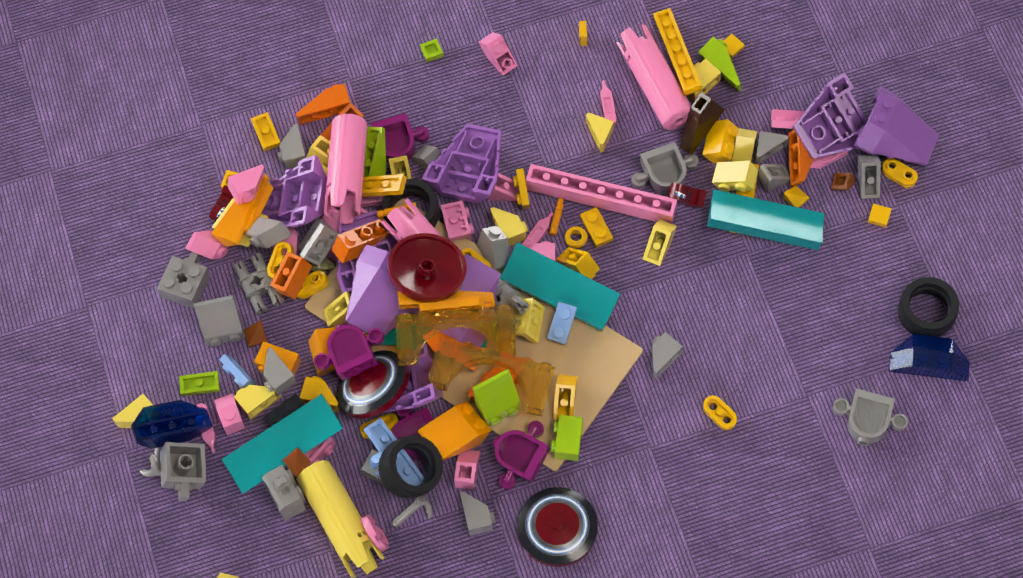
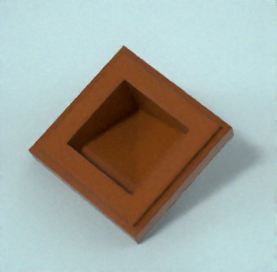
[831,173,856,191]
[244,321,267,348]
[283,447,311,477]

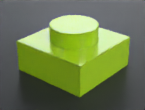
[420,38,444,63]

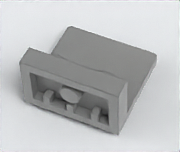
[298,217,339,266]

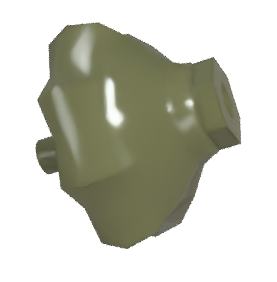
[312,255,335,274]

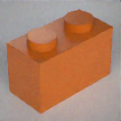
[270,252,312,300]

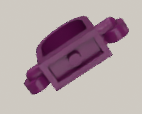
[370,113,429,164]
[314,324,385,381]
[392,407,434,466]
[492,421,551,490]

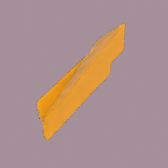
[212,173,273,247]
[397,290,495,315]

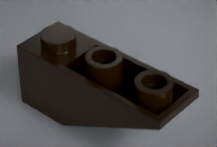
[680,93,725,155]

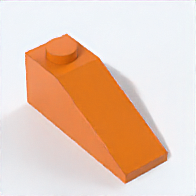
[296,84,350,125]
[788,130,813,187]

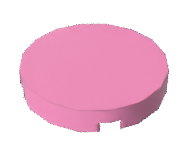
[361,514,389,552]

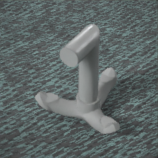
[140,434,163,477]
[392,494,432,529]

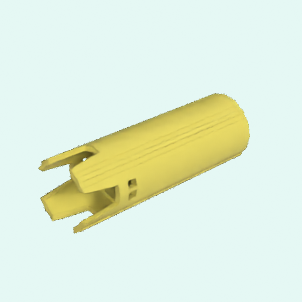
[296,460,385,578]

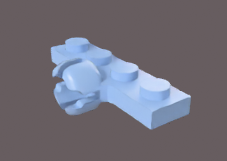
[364,418,424,486]

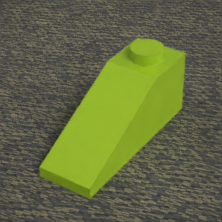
[698,36,742,92]
[363,127,386,177]

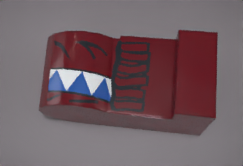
[668,183,707,208]
[209,185,234,221]

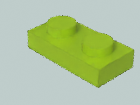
[179,371,220,397]

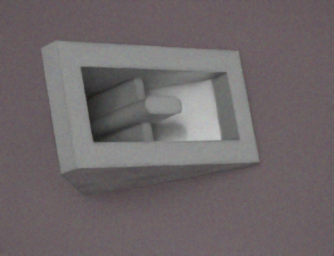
[755,131,789,165]
[412,145,441,170]
[758,164,790,193]

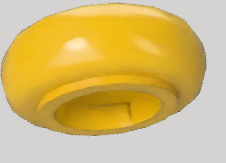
[564,226,588,248]

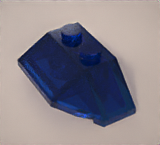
[889,334,970,382]
[131,400,213,449]

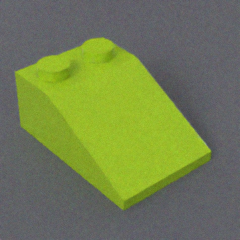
[473,369,521,426]

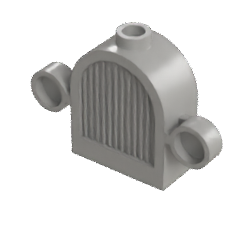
[631,142,699,195]
[833,389,908,446]

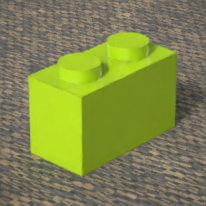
[551,415,583,461]

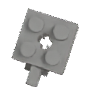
[157,252,210,309]
[160,442,206,502]
[262,465,306,521]

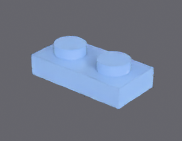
[547,302,577,345]
[219,354,256,388]

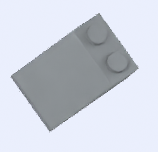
[194,295,245,347]

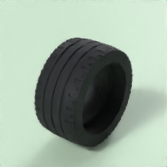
[382,179,440,232]
[898,277,959,339]
[378,435,443,498]

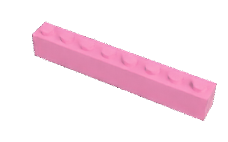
[526,164,677,224]

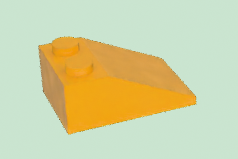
[418,401,491,460]

